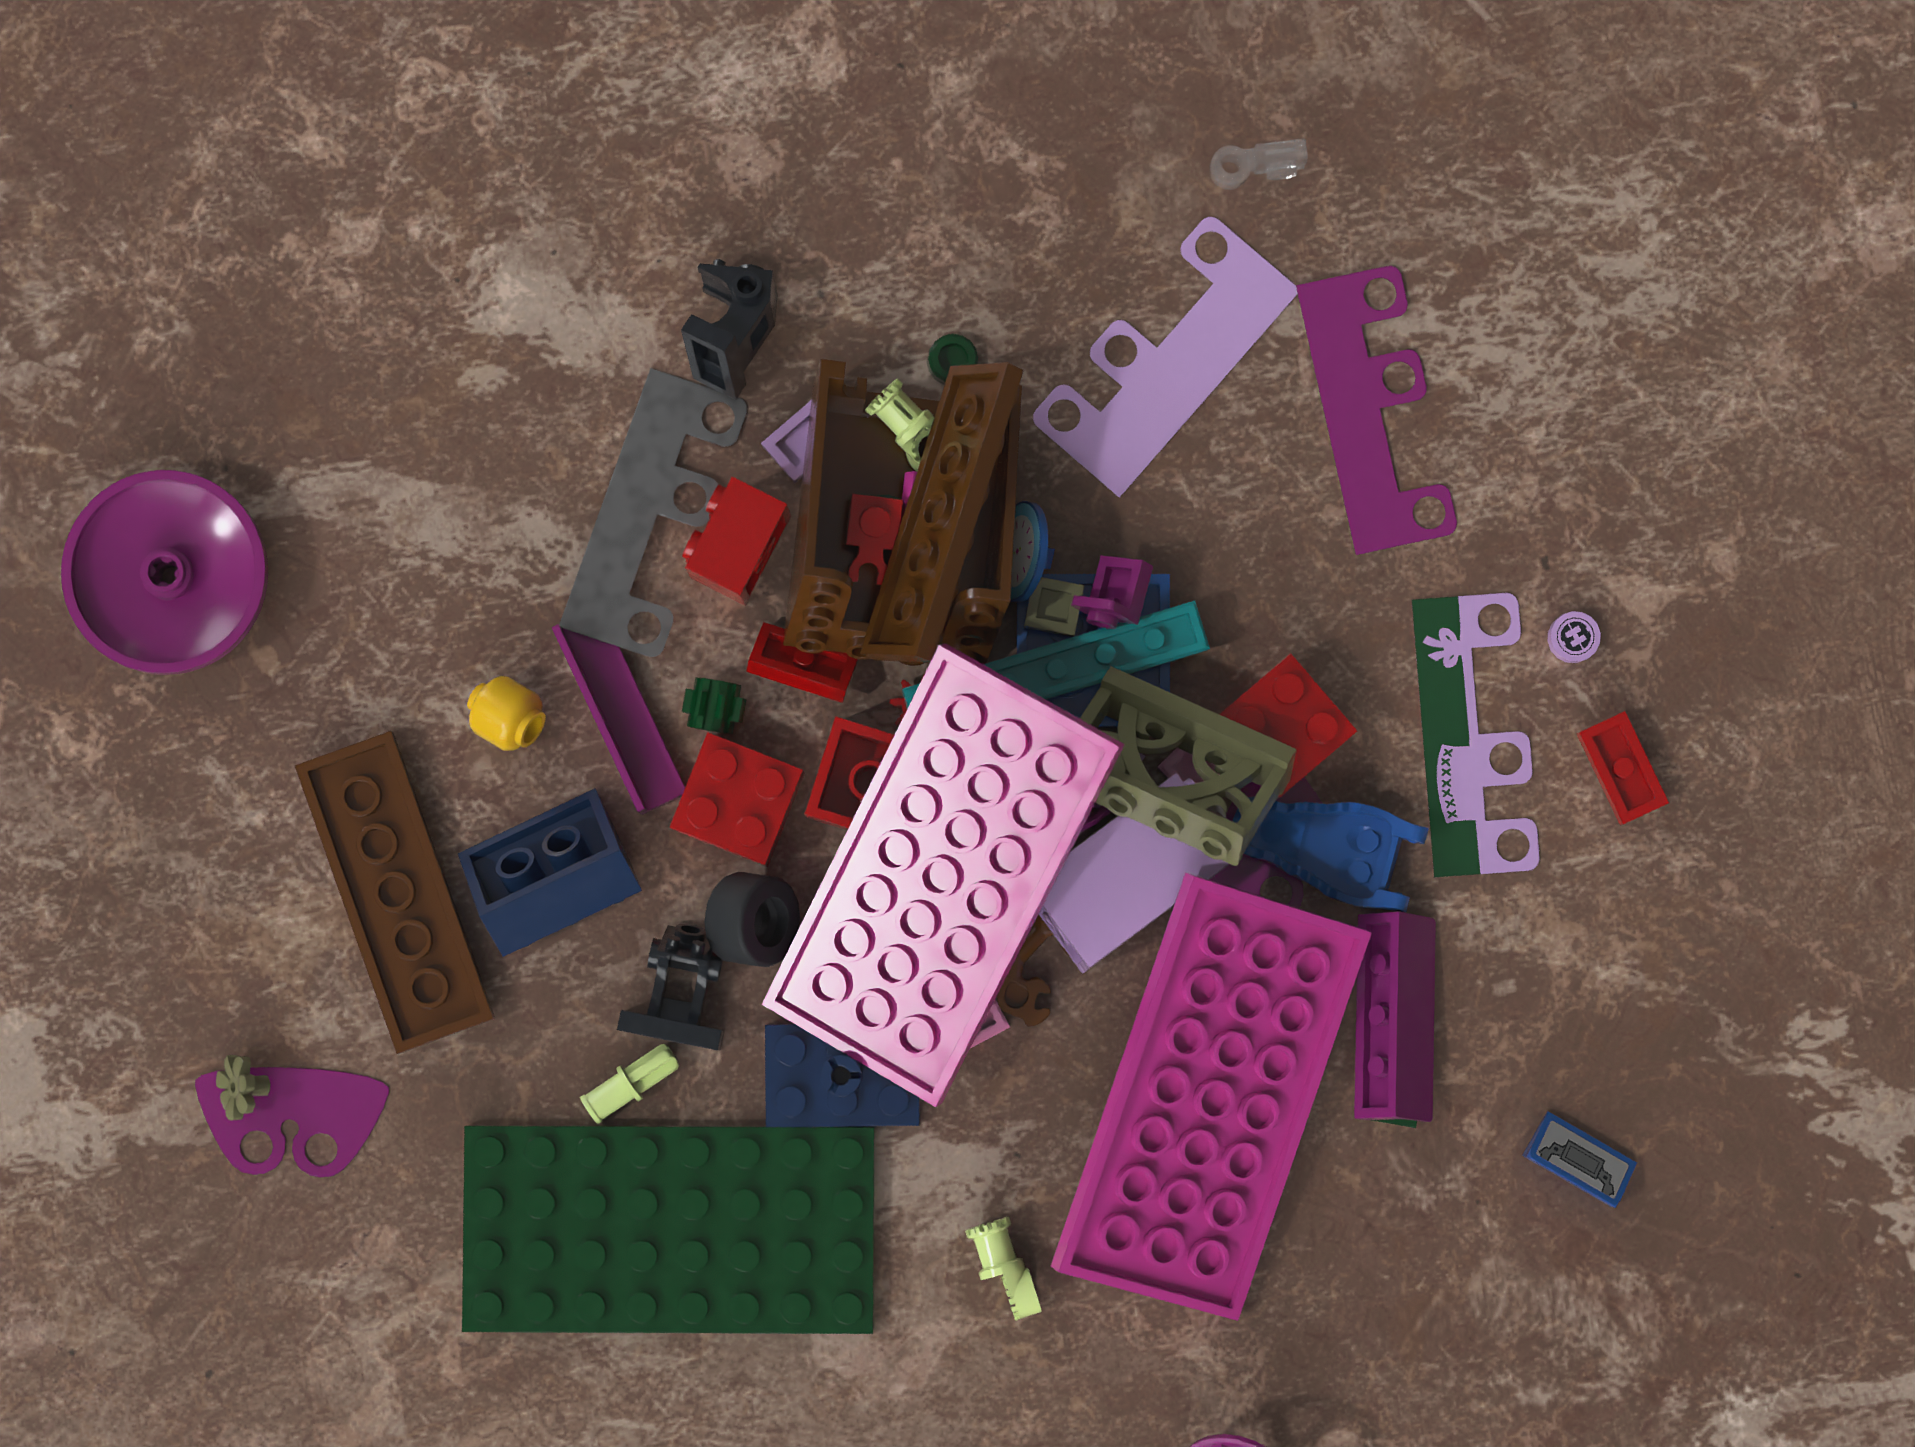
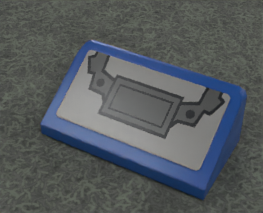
[1522,1111,1637,1208]

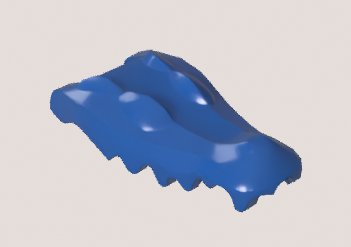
[1233,796,1429,913]

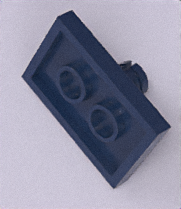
[765,1024,920,1127]

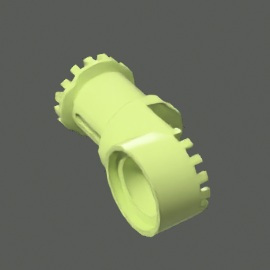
[865,378,934,471]
[965,1217,1042,1320]

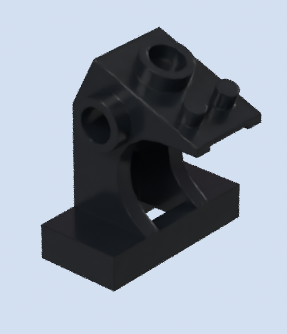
[681,259,778,400]
[617,923,725,1051]

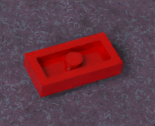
[746,622,858,703]
[1577,711,1669,826]

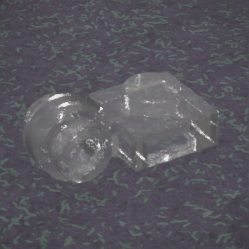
[1210,138,1308,190]

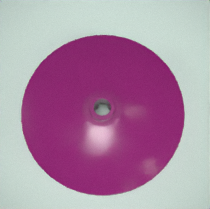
[61,470,268,675]

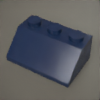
[458,788,642,957]

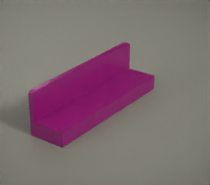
[551,624,685,815]
[1354,911,1436,1122]

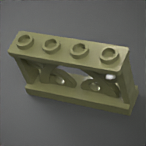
[1080,666,1297,866]

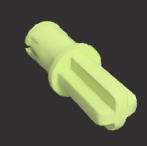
[580,1044,679,1124]

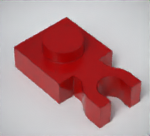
[845,494,903,585]

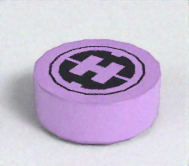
[1548,611,1601,663]

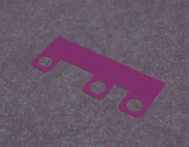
[1296,266,1457,555]

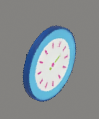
[1010,501,1055,603]

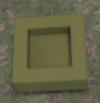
[1024,577,1084,637]

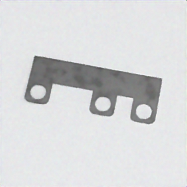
[559,368,747,657]

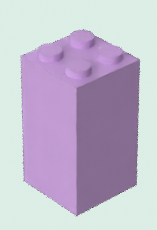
[1038,773,1229,974]

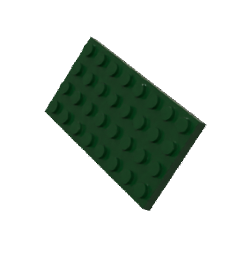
[462,1125,874,1334]

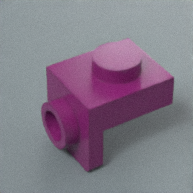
[1071,555,1153,629]

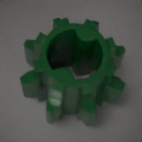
[682,677,747,734]

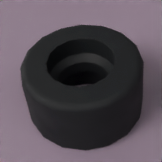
[704,872,800,967]

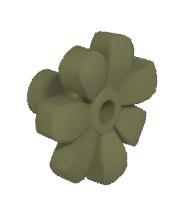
[216,1055,270,1120]

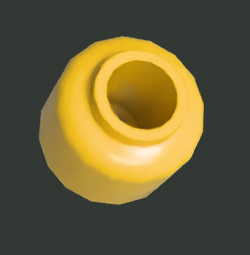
[467,676,546,751]

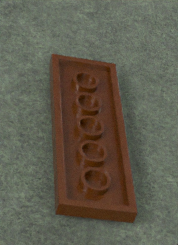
[860,362,1024,663]
[295,731,495,1054]

